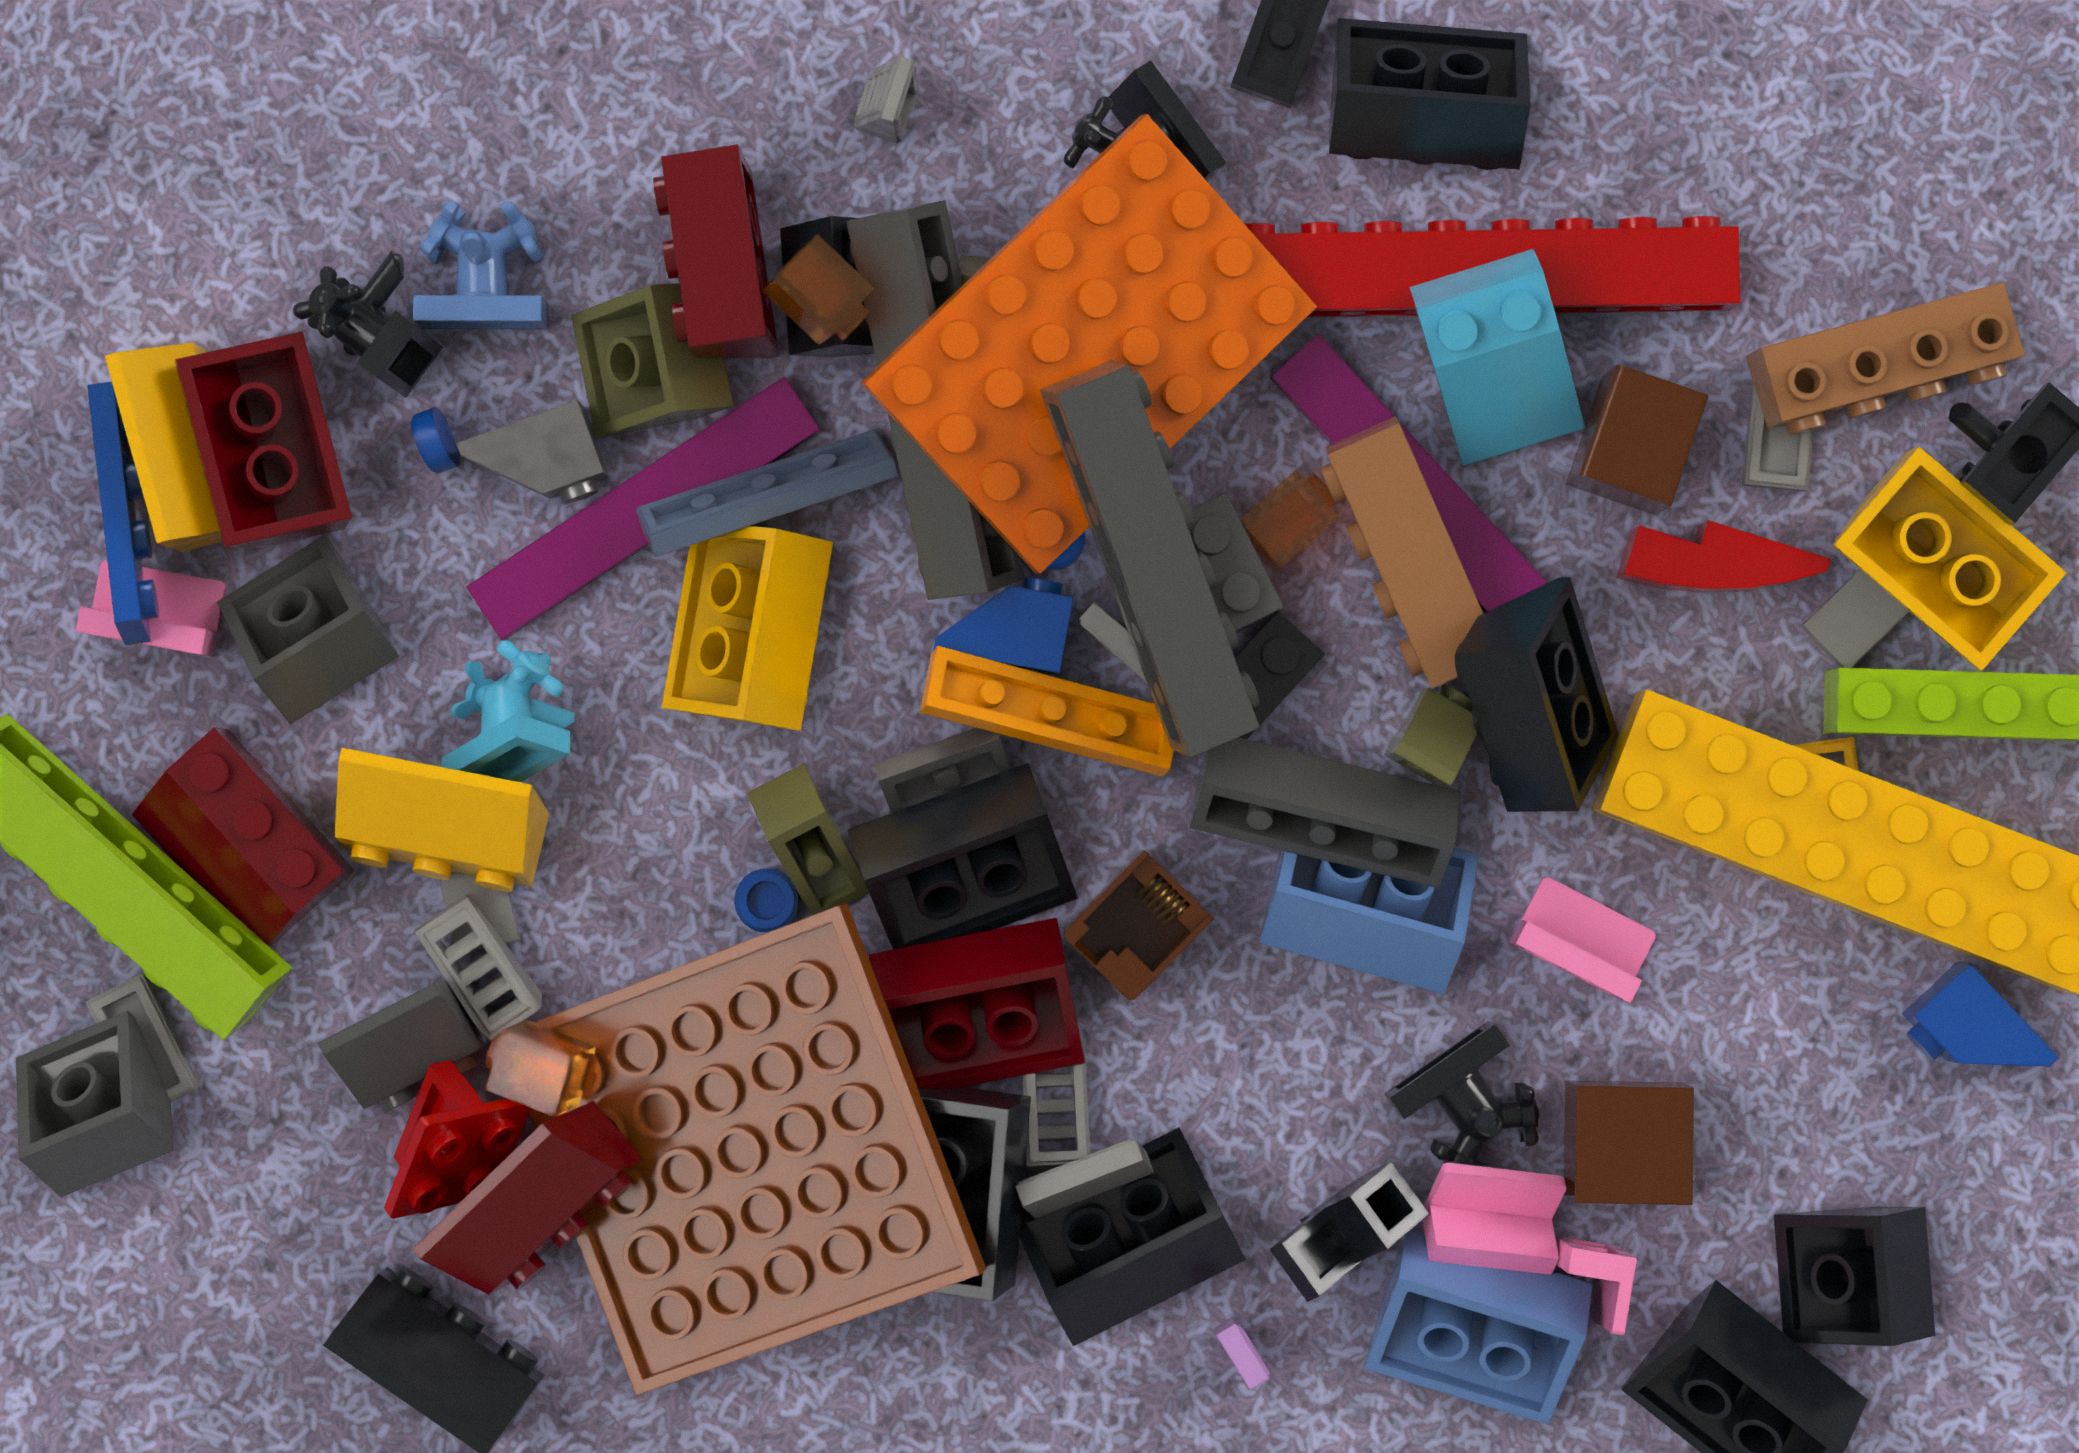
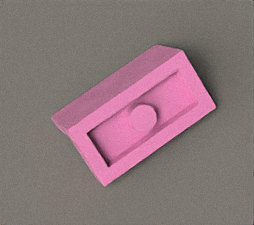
[75,560,227,657]
[1509,877,1656,1003]
[1422,1163,1566,1275]
[1555,1236,1637,1336]

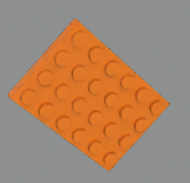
[861,114,1317,574]

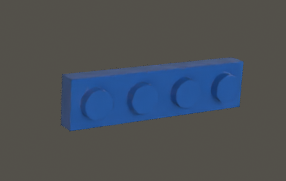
[87,381,159,645]

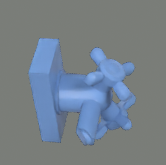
[413,201,549,330]

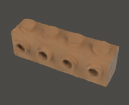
[1746,282,2025,435]
[1320,416,1483,689]

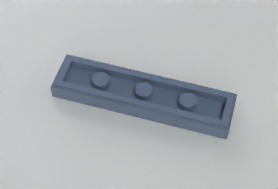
[636,429,898,557]

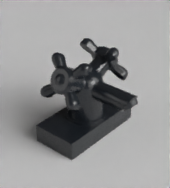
[1064,61,1227,181]
[293,251,443,398]
[1948,382,2079,525]
[1385,1021,1540,1167]

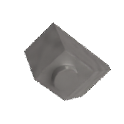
[456,400,609,504]

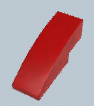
[1616,520,1831,593]

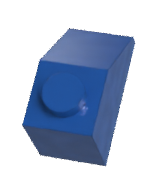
[933,577,1073,675]
[1902,962,2059,1067]

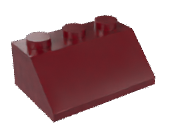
[653,144,780,358]
[175,331,352,549]
[132,727,355,947]
[868,918,1085,1089]
[411,1101,643,1295]

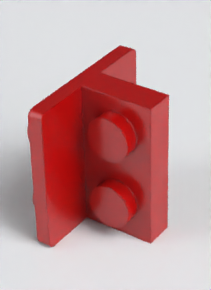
[384,1060,532,1219]

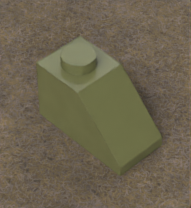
[1384,684,1477,787]
[747,764,869,915]

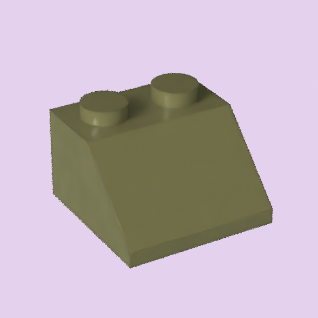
[571,283,733,439]

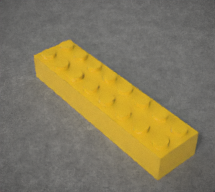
[1591,689,2079,996]

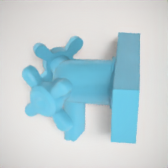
[441,640,576,782]

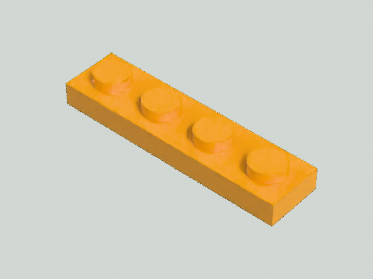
[919,646,1174,777]

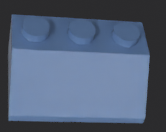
[1259,848,1479,994]
[1364,1229,1593,1425]

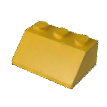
[105,342,222,552]
[1832,447,2067,671]
[661,526,833,731]
[335,748,549,892]

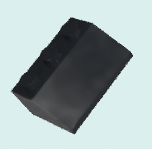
[1329,18,1530,170]
[1455,577,1619,812]
[848,763,1078,949]
[918,1088,1031,1301]
[1019,1127,1246,1346]
[323,1267,545,1453]
[1621,1280,1868,1453]

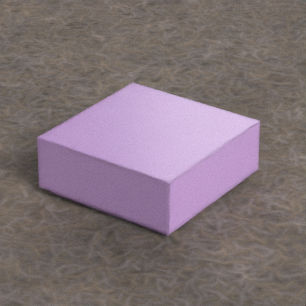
[1214,1316,1270,1390]

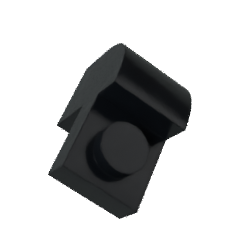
[1270,1161,1429,1302]

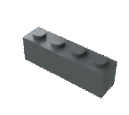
[1190,737,1461,888]

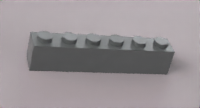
[846,200,1025,600]
[1040,360,1260,758]

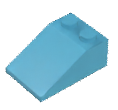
[1409,249,1585,466]

